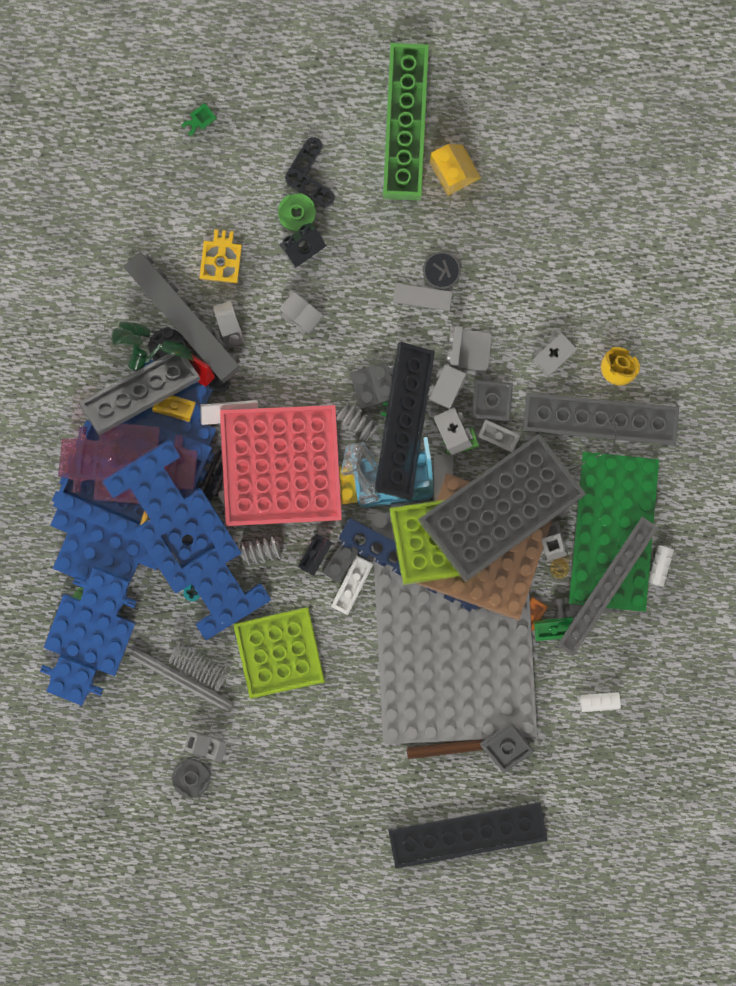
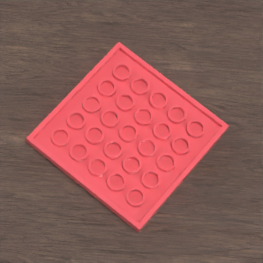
[220,405,342,526]

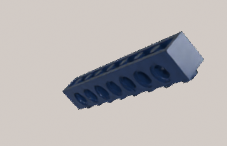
[339,518,478,612]

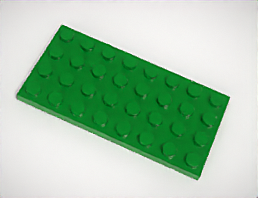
[568,452,659,612]

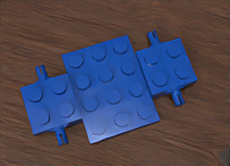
[40,567,137,706]

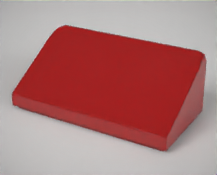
[188,355,215,387]

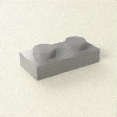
[478,419,520,453]

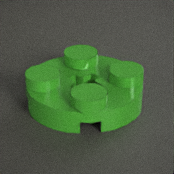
[278,193,316,232]

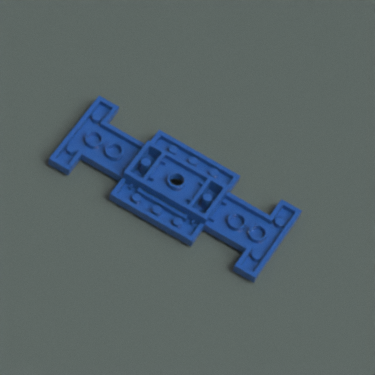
[102,439,271,640]

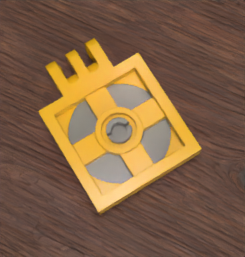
[199,229,242,284]

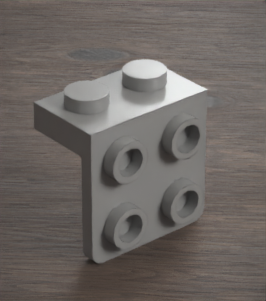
[447,326,492,371]

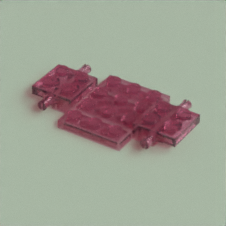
[58,424,198,504]

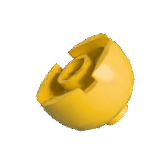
[601,347,640,386]

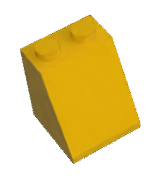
[429,144,481,196]

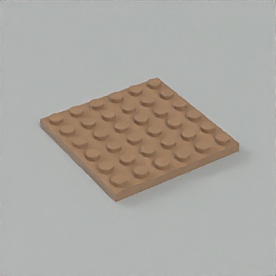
[415,473,553,621]

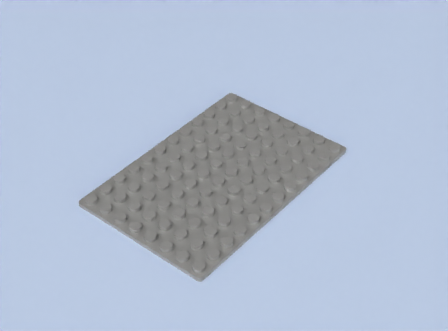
[372,513,537,744]

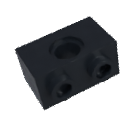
[279,223,327,268]

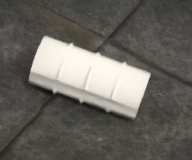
[649,545,674,587]
[580,692,621,712]

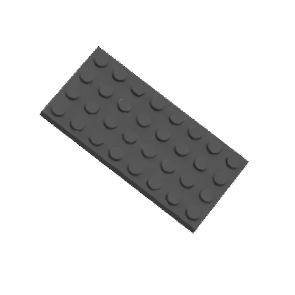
[418,434,586,582]

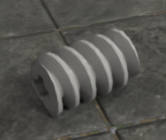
[336,402,380,441]
[240,536,282,565]

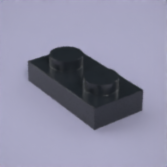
[298,534,332,576]

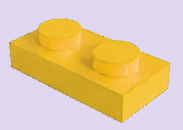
[153,395,196,422]
[339,465,358,505]

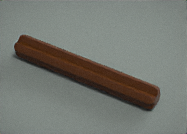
[407,739,483,759]

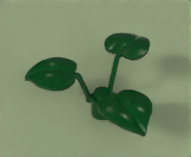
[111,321,194,371]

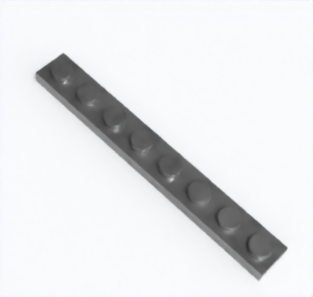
[557,517,658,657]

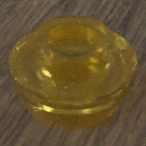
[550,559,569,579]

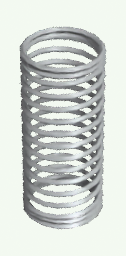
[168,642,230,691]

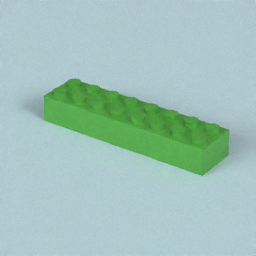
[383,43,429,201]

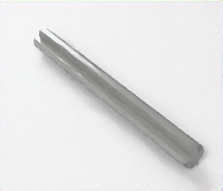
[130,648,234,711]

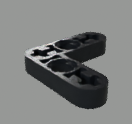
[285,137,335,207]

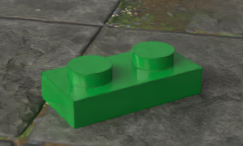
[534,617,573,641]

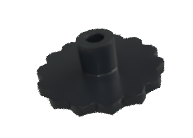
[208,371,230,393]

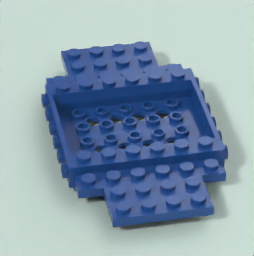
[50,360,217,591]

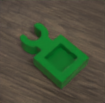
[182,103,217,136]

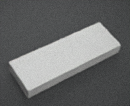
[200,400,258,425]
[331,555,373,615]

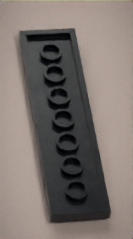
[374,342,435,500]
[388,802,548,869]

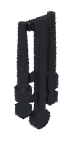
[199,449,223,502]

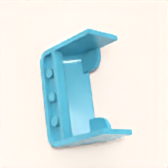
[351,437,434,508]

